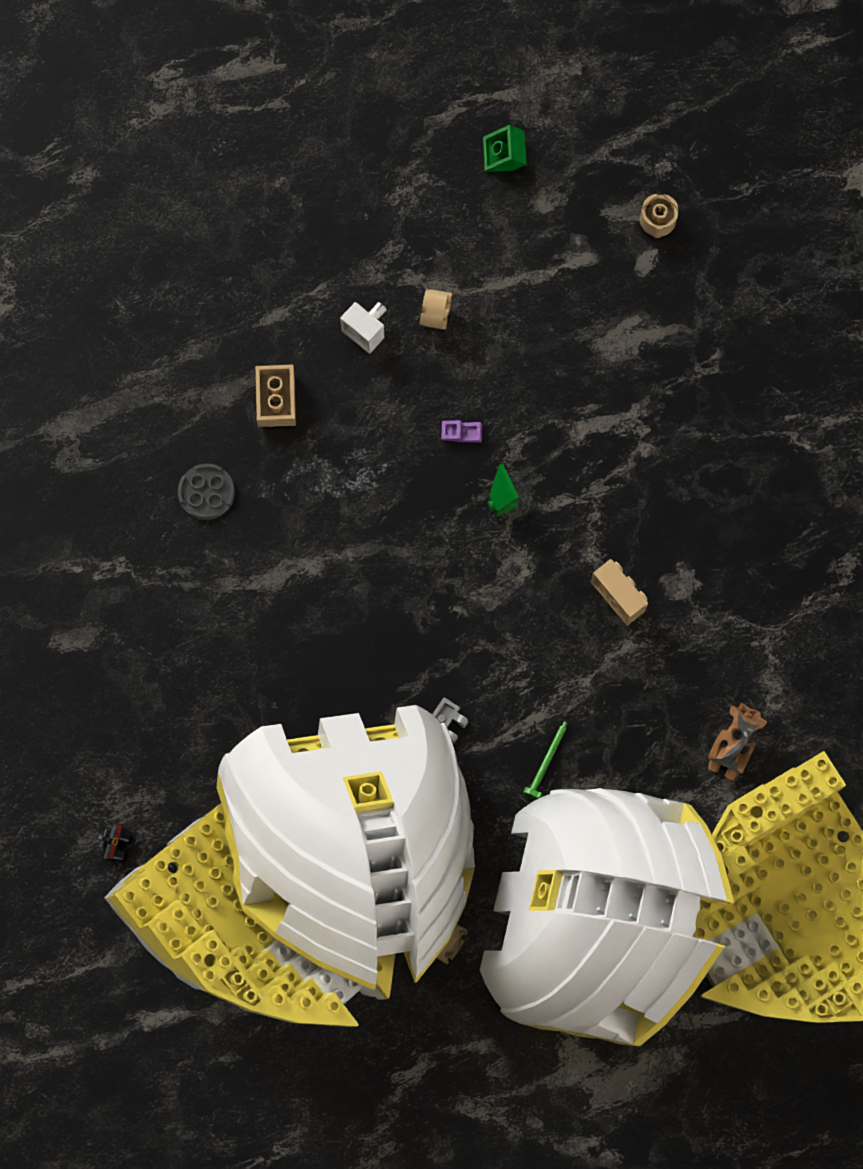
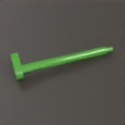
[523,722,567,800]

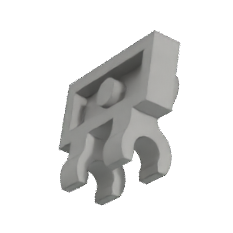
[432,698,468,744]

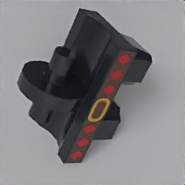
[96,824,131,860]

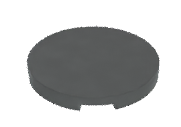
[178,464,235,520]

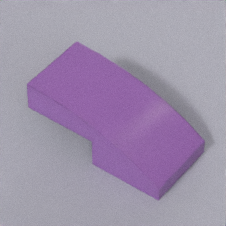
[441,420,482,443]

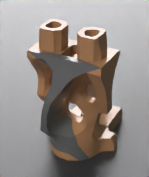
[708,703,767,781]

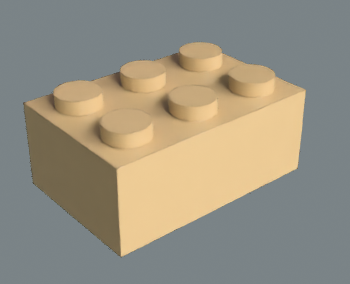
[255,365,296,427]
[591,559,648,626]

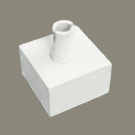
[340,302,387,354]

